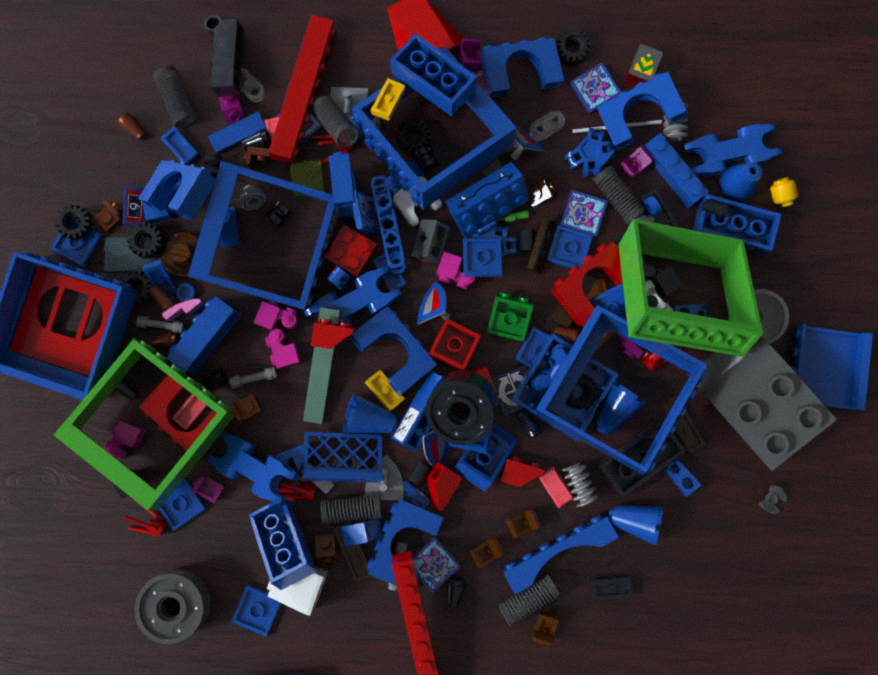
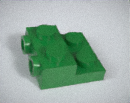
[487,291,533,342]

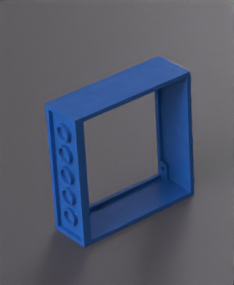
[351,46,517,210]
[188,161,338,310]
[536,305,707,475]

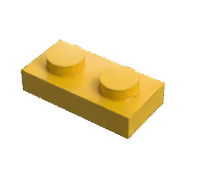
[371,78,406,121]
[365,370,405,411]

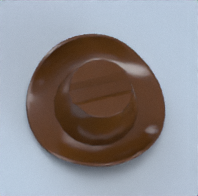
[163,233,198,276]

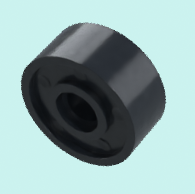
[426,370,498,445]

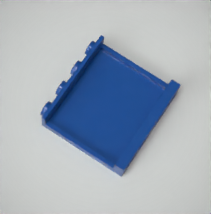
[790,324,873,411]

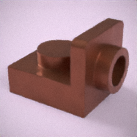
[244,146,273,170]
[94,200,123,233]
[230,394,263,422]

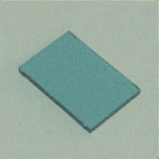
[104,237,155,272]

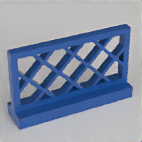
[302,432,383,483]

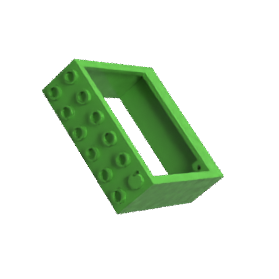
[619,219,763,357]
[54,339,234,511]

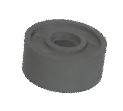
[134,569,210,644]

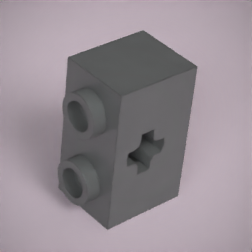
[411,219,450,263]

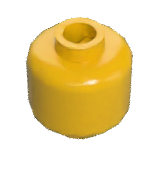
[770,177,799,207]

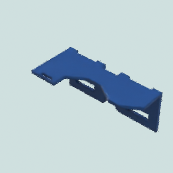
[403,479,431,509]

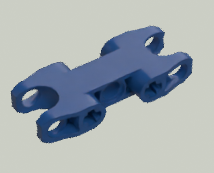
[682,124,783,177]
[371,175,406,275]
[304,266,403,326]
[208,432,300,505]

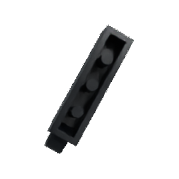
[204,15,244,97]

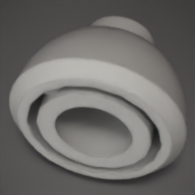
[239,185,266,210]

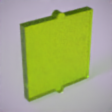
[290,160,325,197]

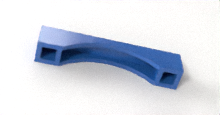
[502,514,619,594]

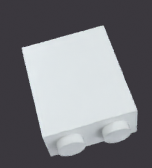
[267,566,328,616]

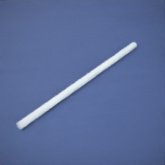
[572,120,662,133]

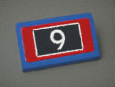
[123,187,146,227]

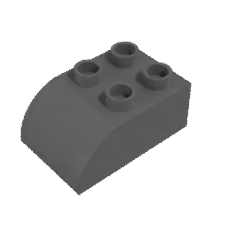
[687,337,837,471]

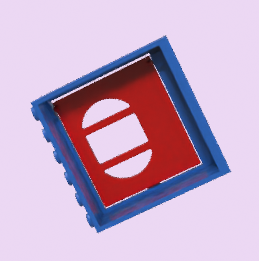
[0,251,138,400]

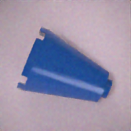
[719,162,762,202]
[596,380,647,435]
[343,394,398,433]
[608,505,664,545]

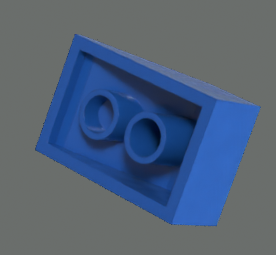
[453,424,518,492]

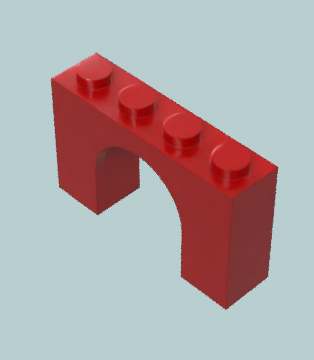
[550,242,623,326]
[139,375,231,453]

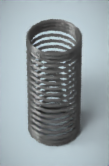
[153,66,197,127]
[313,96,358,147]
[593,166,646,225]
[321,494,382,525]
[498,574,561,627]

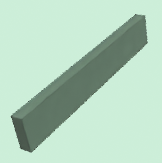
[303,307,340,424]

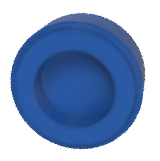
[644,196,662,216]
[176,283,197,302]

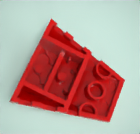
[387,0,464,55]

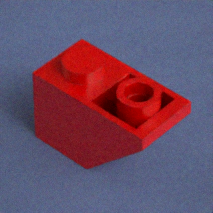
[311,318,356,349]
[499,456,545,487]
[427,462,463,511]

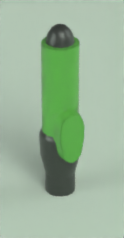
[495,211,532,222]

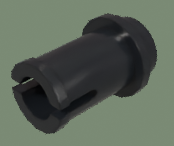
[701,199,729,218]

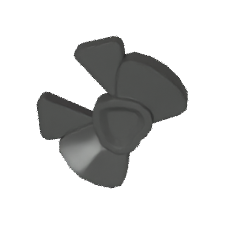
[759,484,787,515]

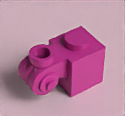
[436,252,475,290]
[253,300,298,330]
[265,329,302,369]
[104,421,146,460]

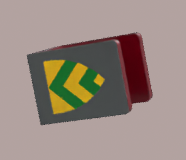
[624,44,663,86]

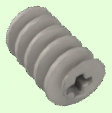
[663,103,688,143]
[562,463,598,507]

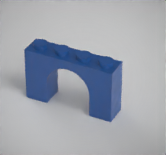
[479,37,564,98]
[597,71,688,152]
[329,152,358,221]
[138,160,217,221]
[350,306,437,397]
[366,499,443,586]

